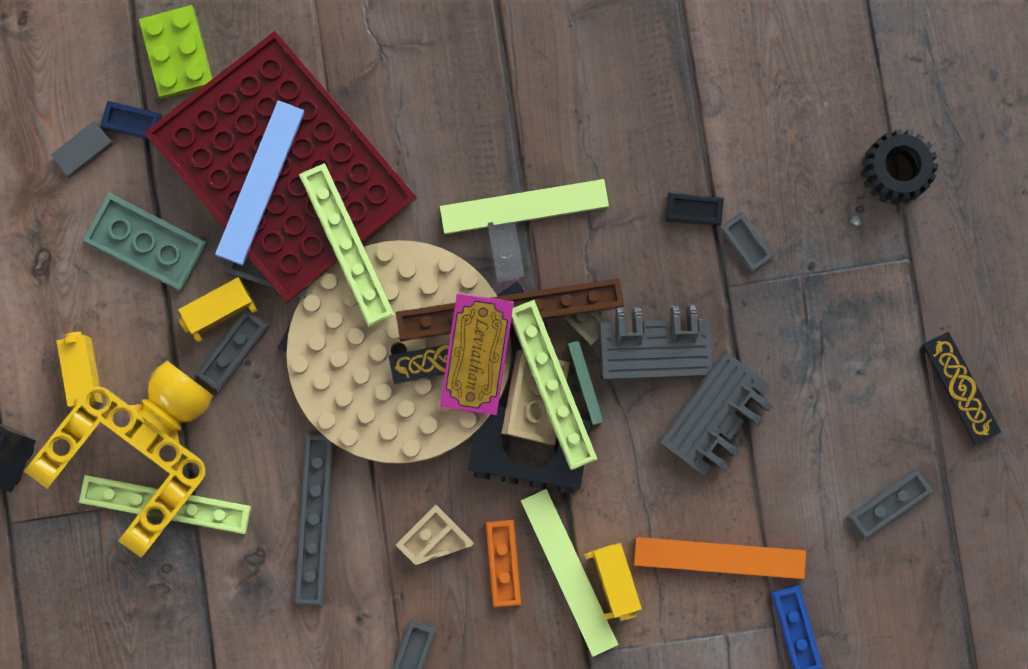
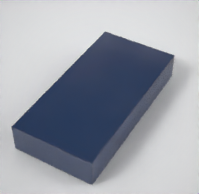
[100,101,162,140]

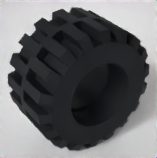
[861,129,938,205]

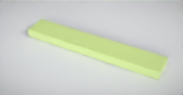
[299,163,394,327]
[440,179,609,235]
[511,300,597,470]
[79,475,252,534]
[521,489,618,656]

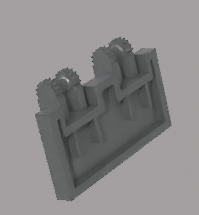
[598,305,713,380]
[658,351,773,476]

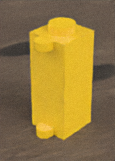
[178,277,258,343]
[56,332,103,408]
[585,543,642,621]

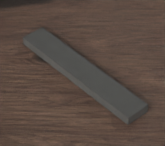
[294,434,334,606]

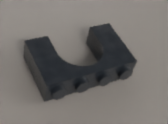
[468,406,591,494]

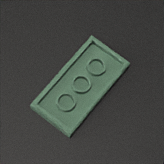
[82,192,208,292]

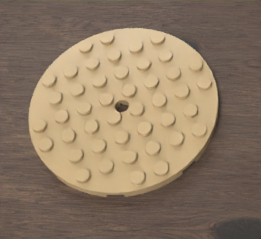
[287,240,512,464]

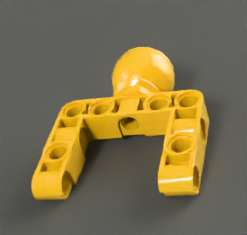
[24,360,214,558]

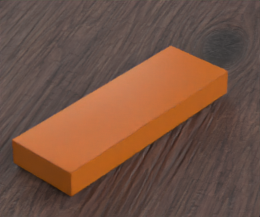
[486,520,521,608]

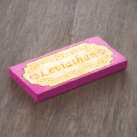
[440,293,514,415]

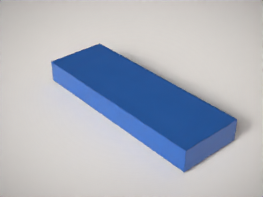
[771,585,823,669]

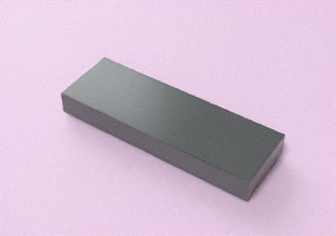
[195,308,270,392]
[847,468,934,540]

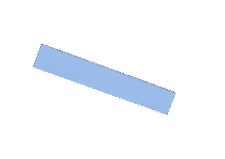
[215,101,305,266]

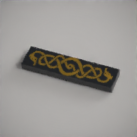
[922,332,1001,445]
[389,344,506,385]

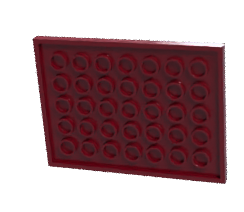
[144,31,417,303]

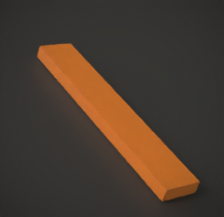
[634,537,806,579]

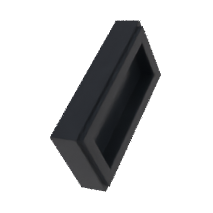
[665,192,724,227]

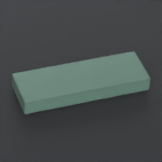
[567,341,603,426]

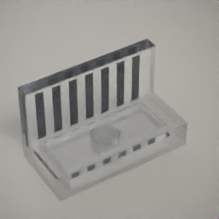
[488,222,525,282]

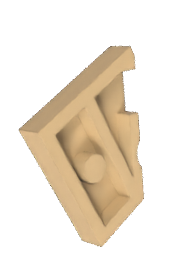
[396,505,474,565]

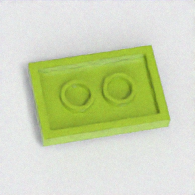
[139,5,213,99]

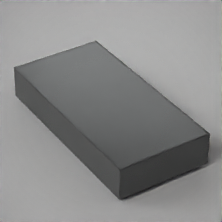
[51,121,113,178]
[719,212,775,273]
[393,619,437,669]

